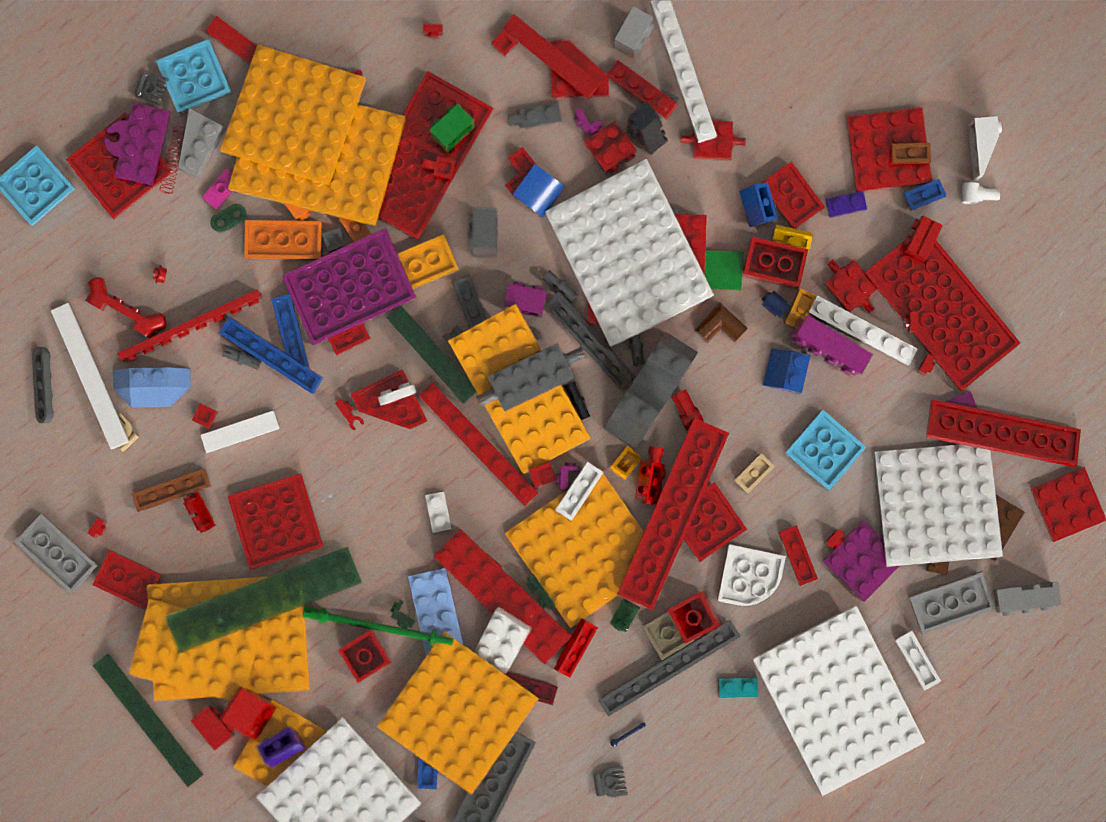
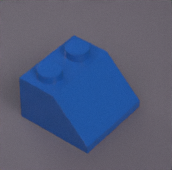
[763,348,811,394]

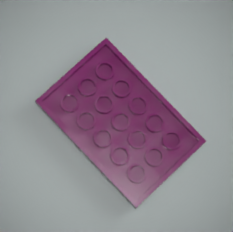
[282,228,417,346]

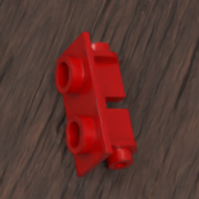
[183,491,216,533]

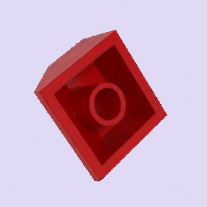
[667,591,722,644]
[219,686,277,740]

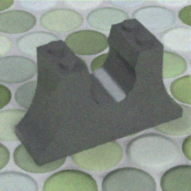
[604,332,698,449]

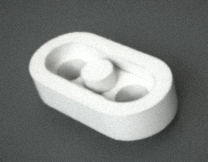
[378,383,416,405]

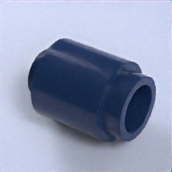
[761,291,790,318]

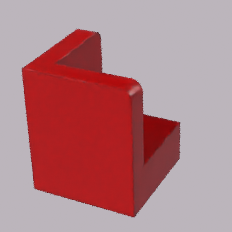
[529,462,556,488]

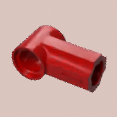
[671,389,704,431]

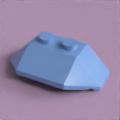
[113,368,191,408]

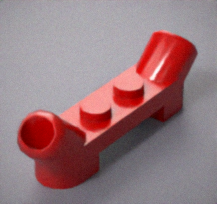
[85,277,167,338]

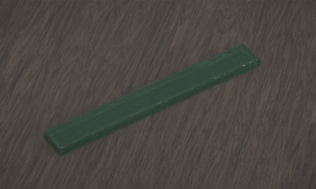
[93,653,204,787]

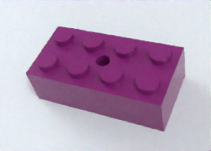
[788,315,873,376]

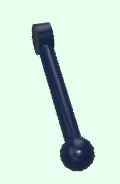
[610,722,646,747]

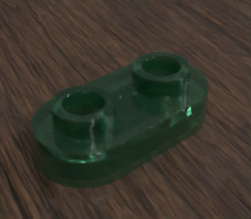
[210,204,247,233]

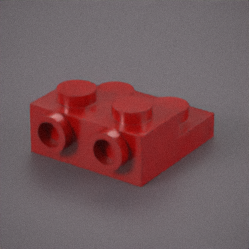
[584,121,637,174]

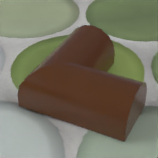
[694,302,748,343]

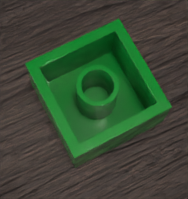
[430,104,475,153]

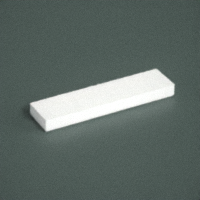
[201,411,280,453]

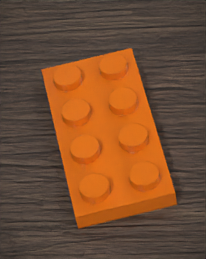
[244,220,322,260]

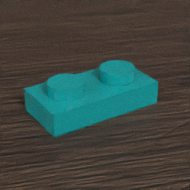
[719,678,758,698]

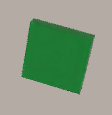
[705,250,743,291]

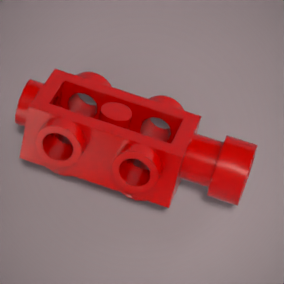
[635,446,666,505]

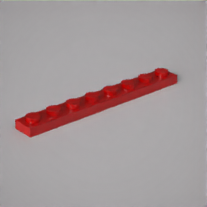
[117,289,262,363]
[419,383,538,506]

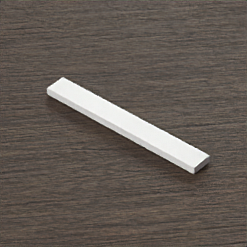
[51,303,129,450]

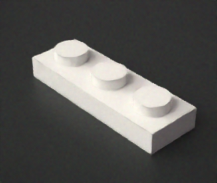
[556,462,604,521]
[895,631,941,691]

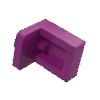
[573,108,602,135]
[556,462,580,490]

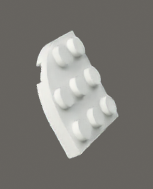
[717,545,786,606]

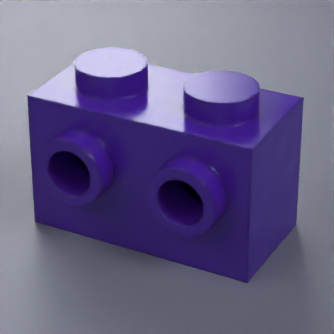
[256,727,305,767]

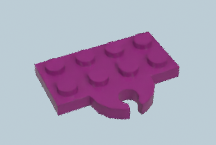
[104,103,171,186]

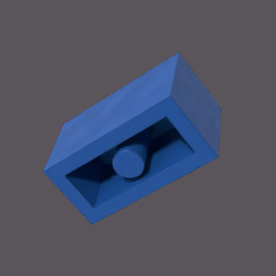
[739,182,778,227]

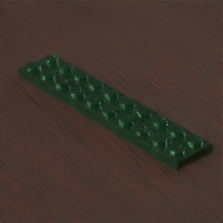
[165,547,362,654]

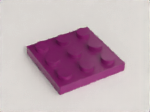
[823,520,899,602]

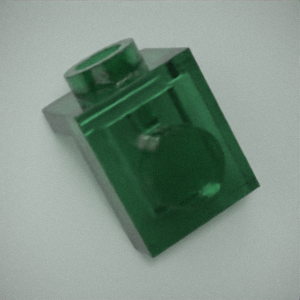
[610,598,640,633]
[390,600,415,629]

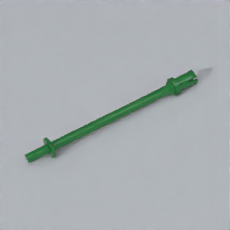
[303,606,454,647]

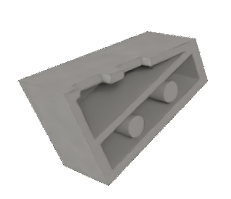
[179,108,226,180]
[994,582,1062,616]

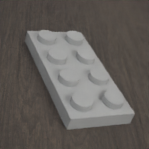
[15,514,99,594]
[909,573,995,634]

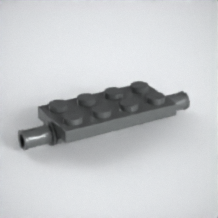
[476,343,586,412]

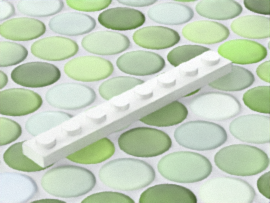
[651,0,717,143]

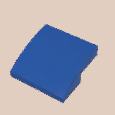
[513,164,565,218]

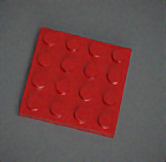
[846,107,932,192]
[65,112,173,219]
[227,473,324,570]

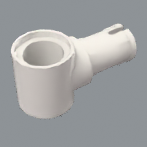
[962,182,1000,204]

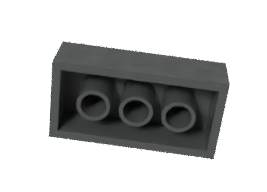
[469,208,498,257]

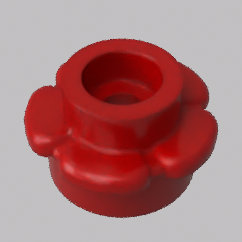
[152,265,167,284]

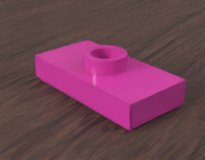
[202,169,233,211]

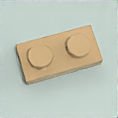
[734,453,775,494]

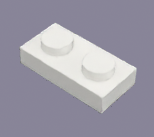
[425,492,452,533]

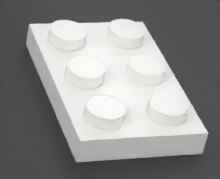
[474,607,531,674]

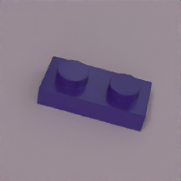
[825,191,867,218]

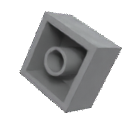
[614,6,654,58]

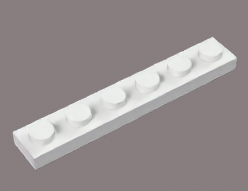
[808,295,917,366]

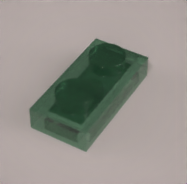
[526,574,556,610]

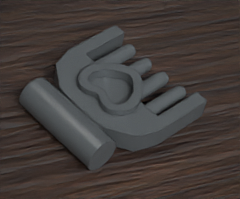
[135,73,169,106]
[593,766,628,797]

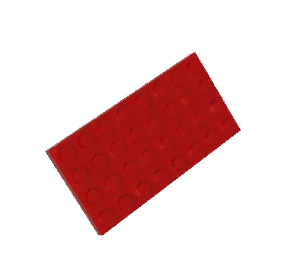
[378,71,494,240]
[865,236,1021,392]

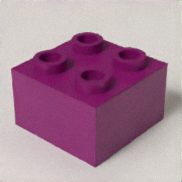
[504,282,547,318]

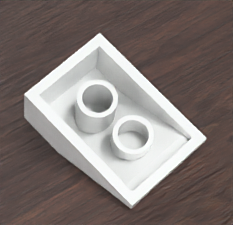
[968,116,1002,181]

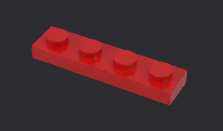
[606,60,678,120]

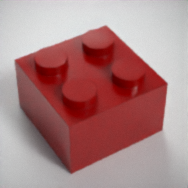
[338,629,392,683]

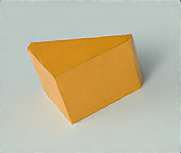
[609,445,642,480]

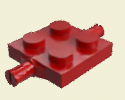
[681,120,746,160]
[824,259,877,314]

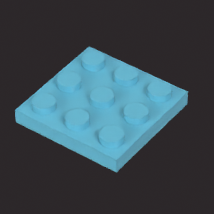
[156,39,231,114]
[0,145,75,226]
[785,410,866,491]

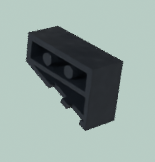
[627,101,668,155]

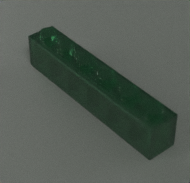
[386,305,477,405]

